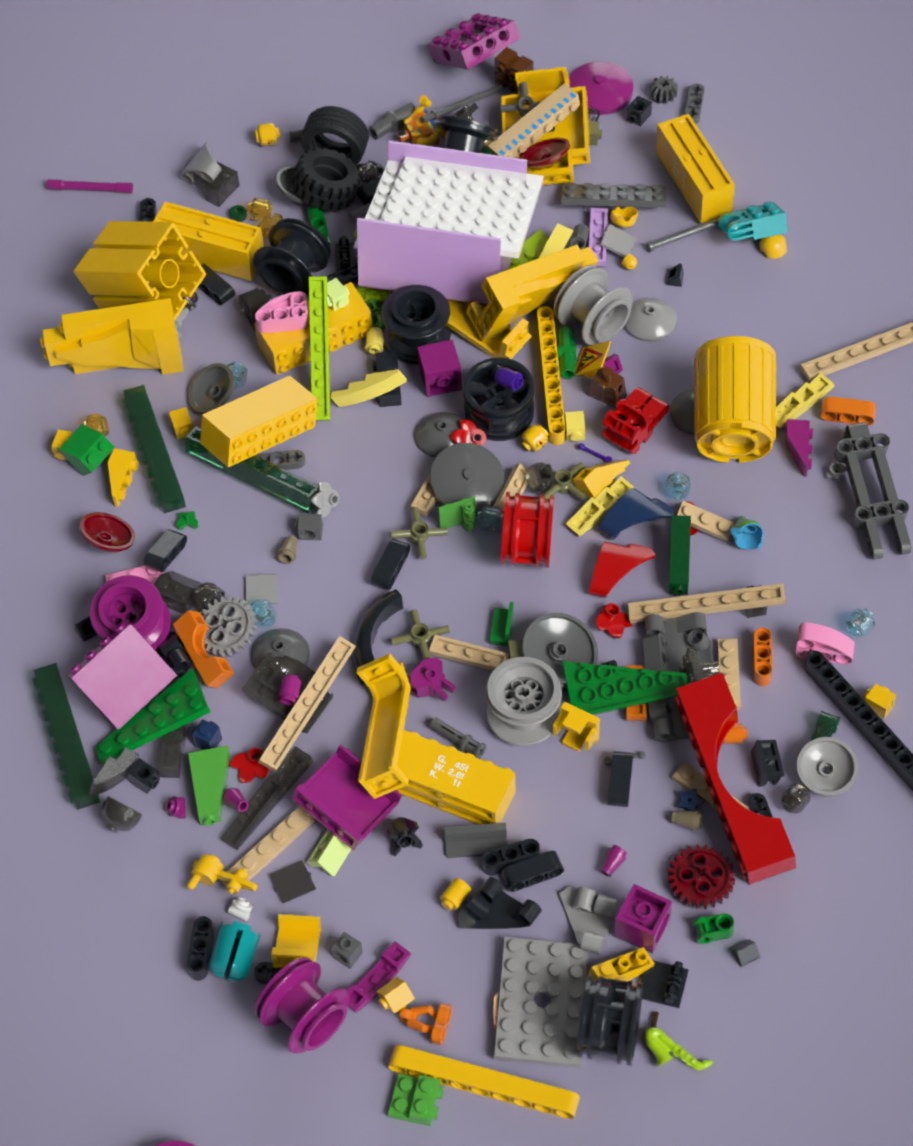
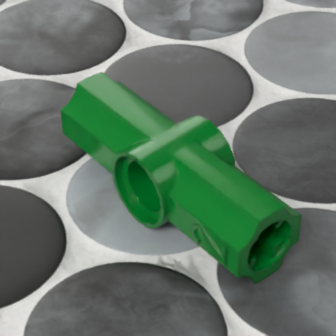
[307,205,331,247]
[558,327,576,379]

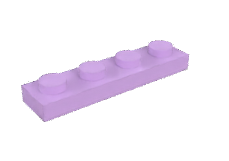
[589,208,608,266]

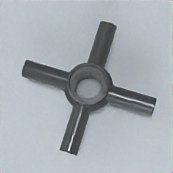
[500,82,541,117]

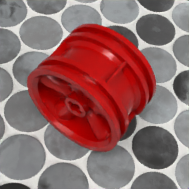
[501,492,554,568]

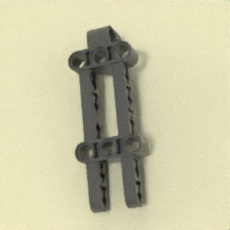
[834,422,911,560]

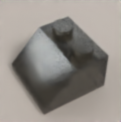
[153,571,206,614]

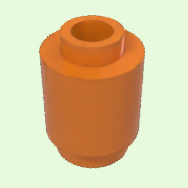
[723,724,747,744]

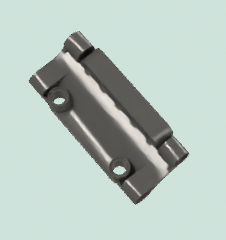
[643,612,714,742]

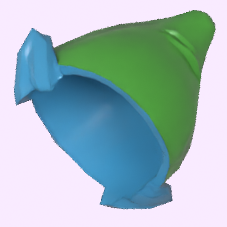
[730,516,764,550]

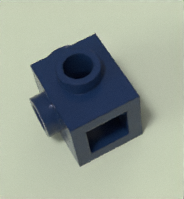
[192,719,222,750]

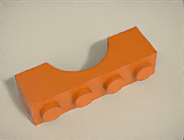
[173,610,234,688]

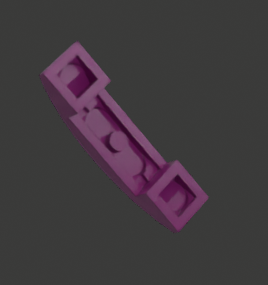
[347,941,411,1013]

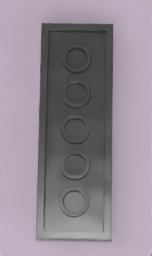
[561,182,666,208]

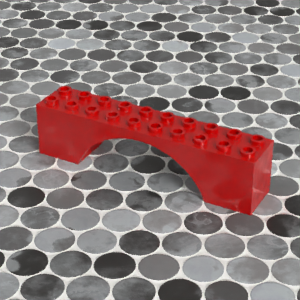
[675,672,796,885]

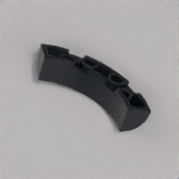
[353,589,403,685]

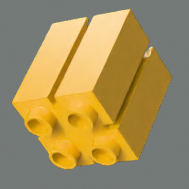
[73,221,206,320]

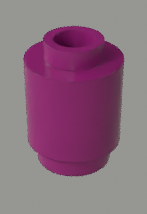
[278,674,301,705]

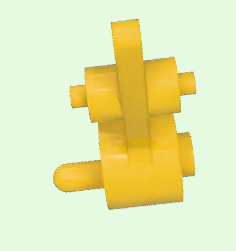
[187,854,258,894]

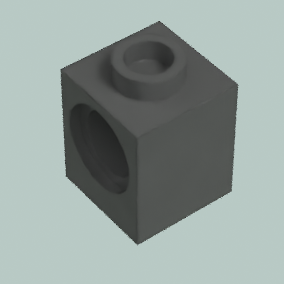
[295,514,323,540]
[332,932,363,969]

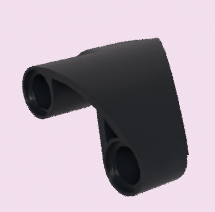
[156,632,191,678]
[457,877,542,929]

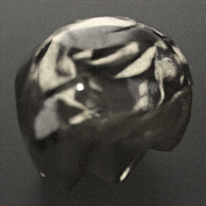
[192,582,225,614]

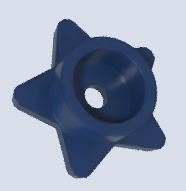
[677,788,704,811]

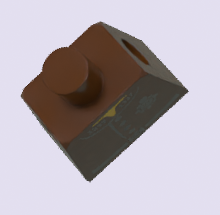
[588,367,627,408]

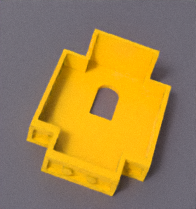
[501,67,590,186]

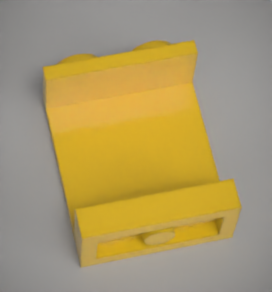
[271,914,321,968]

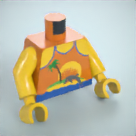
[397,95,446,146]

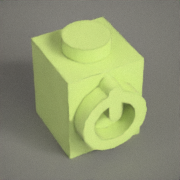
[327,278,350,311]

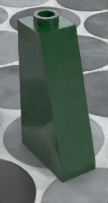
[668,515,691,596]

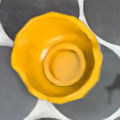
[610,206,638,228]
[759,234,787,259]

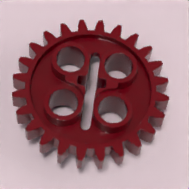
[668,844,735,910]

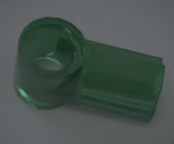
[811,711,841,741]

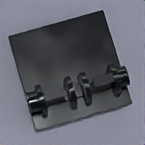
[335,236,358,271]
[642,960,689,1008]

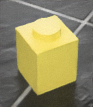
[565,411,585,441]

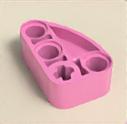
[255,292,309,333]
[796,623,855,664]

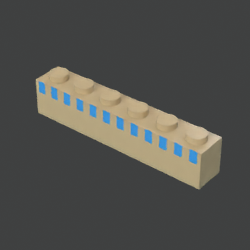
[488,83,580,158]

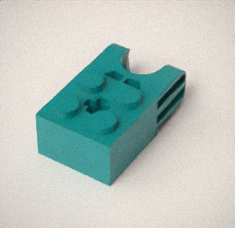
[718,201,787,241]

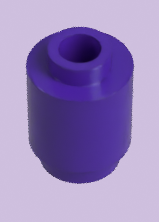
[495,368,524,391]

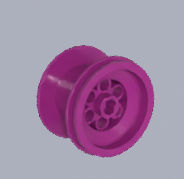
[90,575,171,651]
[255,957,349,1054]

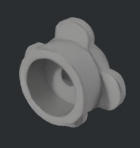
[826,462,847,481]

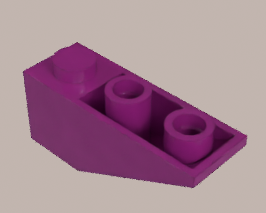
[785,419,813,477]

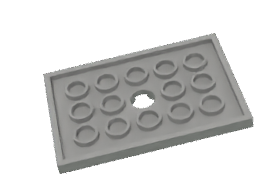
[494,937,588,1068]

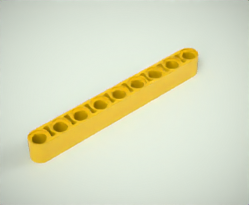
[537,306,565,445]
[388,1045,580,1119]

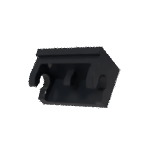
[751,740,785,787]

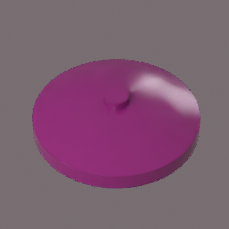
[569,62,633,115]

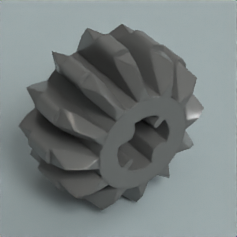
[650,76,678,103]

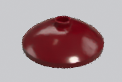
[520,138,570,168]
[79,512,135,552]

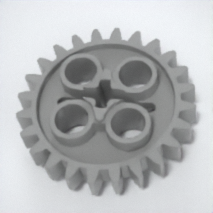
[202,595,258,658]

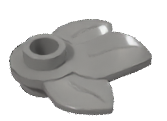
[310,481,339,519]

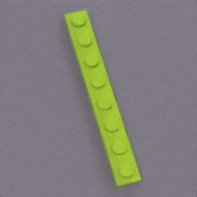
[309,276,330,421]

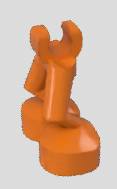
[399,1003,453,1046]

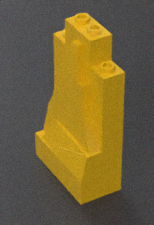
[466,245,598,342]
[40,298,184,375]

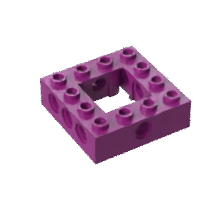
[427,13,520,70]

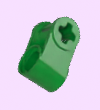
[692,913,734,944]

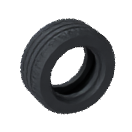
[301,106,369,165]

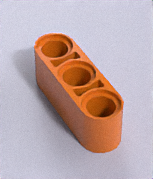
[821,397,876,425]
[753,627,773,686]

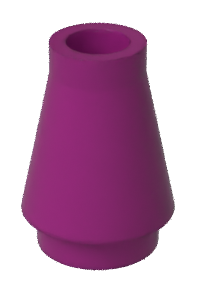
[223,788,249,812]
[600,845,627,877]

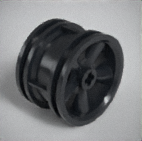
[463,357,534,441]

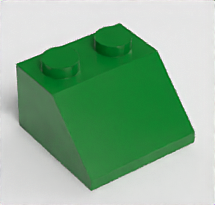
[58,424,115,476]

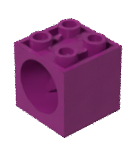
[417,340,462,397]
[615,884,672,954]

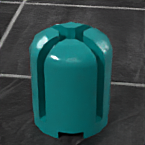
[209,921,261,982]

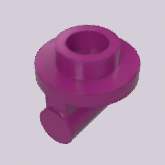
[166,796,186,819]

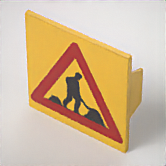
[576,341,611,378]

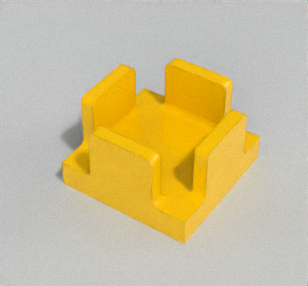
[553,702,600,752]

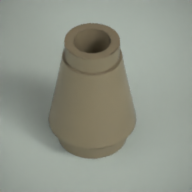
[277,536,298,564]
[672,811,703,831]

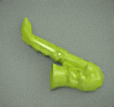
[644,1027,713,1071]

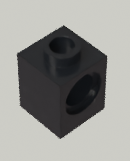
[626,96,652,126]
[126,758,160,794]

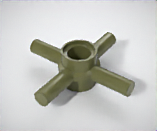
[540,462,586,501]
[390,507,448,559]
[391,609,450,660]

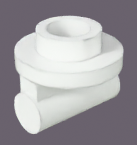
[228,897,252,921]

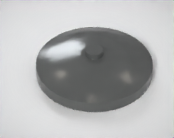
[429,443,505,515]
[521,613,598,689]

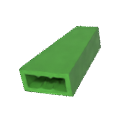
[188,745,231,825]

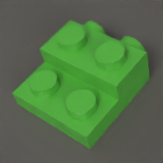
[388,1074,444,1126]

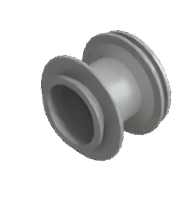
[554,265,633,346]
[485,657,562,745]

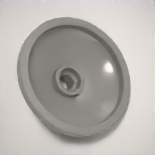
[624,298,677,342]
[797,737,858,796]

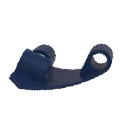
[598,488,674,540]

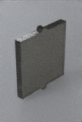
[269,860,316,904]

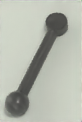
[604,751,646,765]

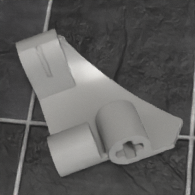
[181,140,222,184]
[559,886,617,954]

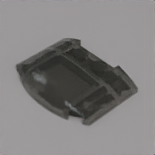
[242,653,334,733]

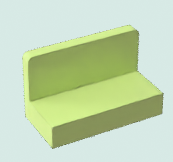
[307,829,351,876]

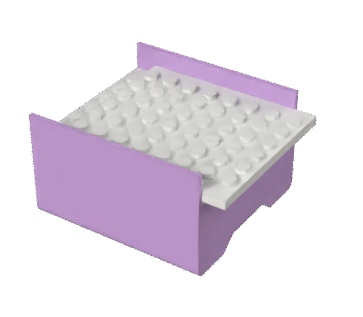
[353,141,544,305]

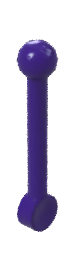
[577,443,612,463]

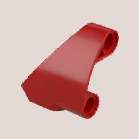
[589,541,656,598]

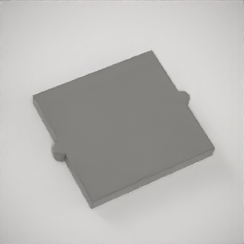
[600,224,636,258]
[246,573,278,607]

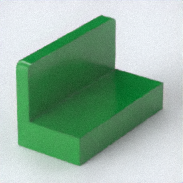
[490,602,514,646]

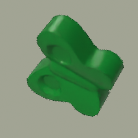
[176,511,199,530]

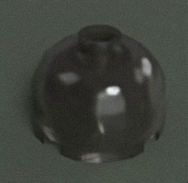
[101,796,143,833]

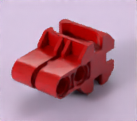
[602,387,670,454]

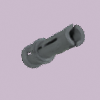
[429,717,487,759]

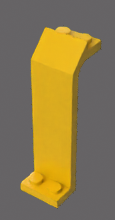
[446,299,532,359]
[357,653,411,799]

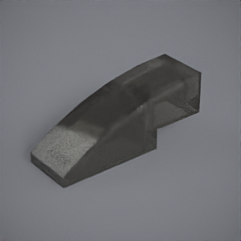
[88,747,139,797]

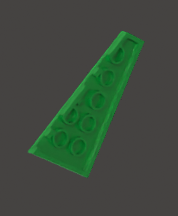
[563,661,689,715]
[95,669,211,765]

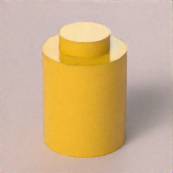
[440,878,471,911]

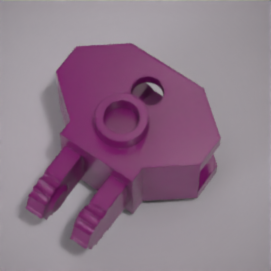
[411,657,456,701]

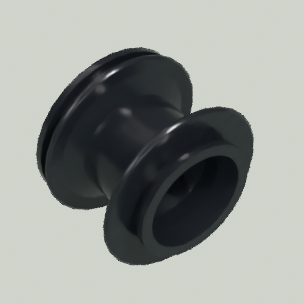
[434,115,498,153]
[253,218,331,294]
[382,285,451,365]

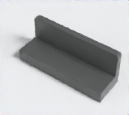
[444,823,507,858]

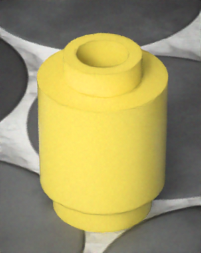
[365,327,384,355]

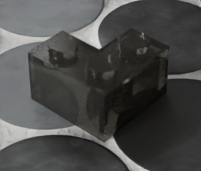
[201,162,240,207]
[238,288,272,331]

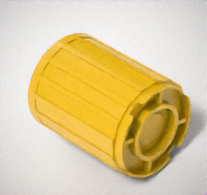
[694,336,776,463]

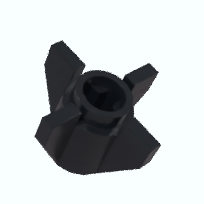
[386,817,423,856]

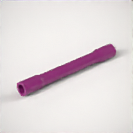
[47,179,133,193]

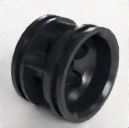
[576,974,643,1066]

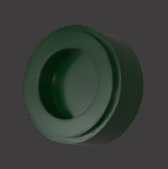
[229,205,247,222]

